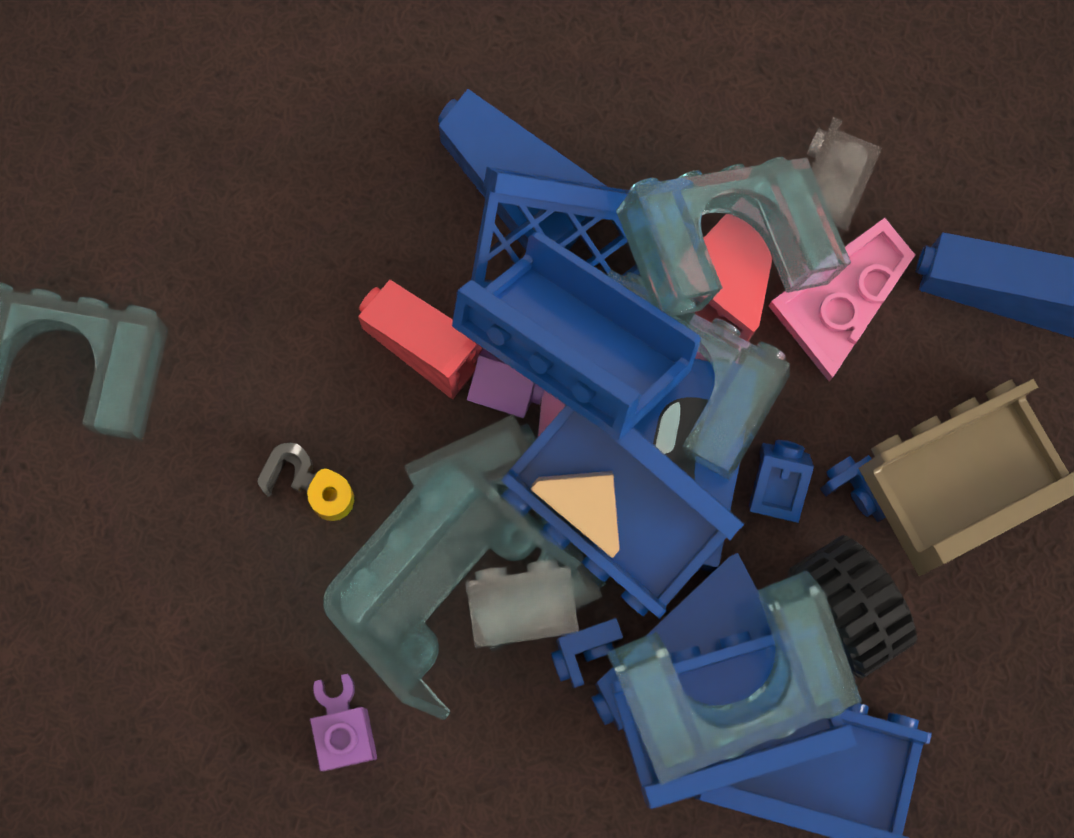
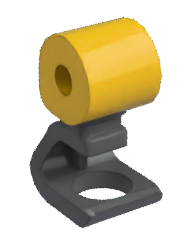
[257,443,354,521]

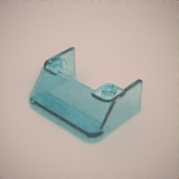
[323,456,581,720]

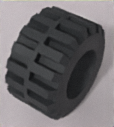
[788,535,917,679]

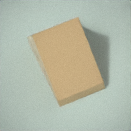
[531,471,619,558]

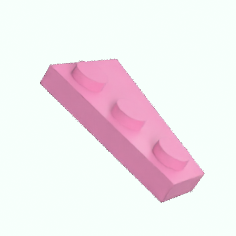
[769,218,915,381]

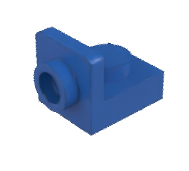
[749,440,814,523]
[820,455,886,522]
[551,618,623,689]

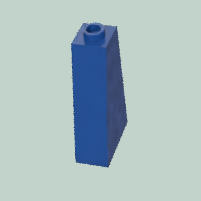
[438,89,606,250]
[916,232,1074,338]
[591,553,774,730]

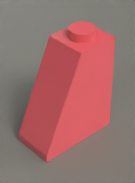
[660,199,778,356]
[358,280,482,400]

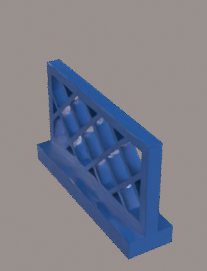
[471,167,689,310]

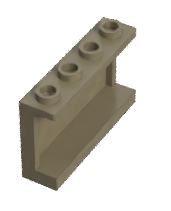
[859,379,1074,576]

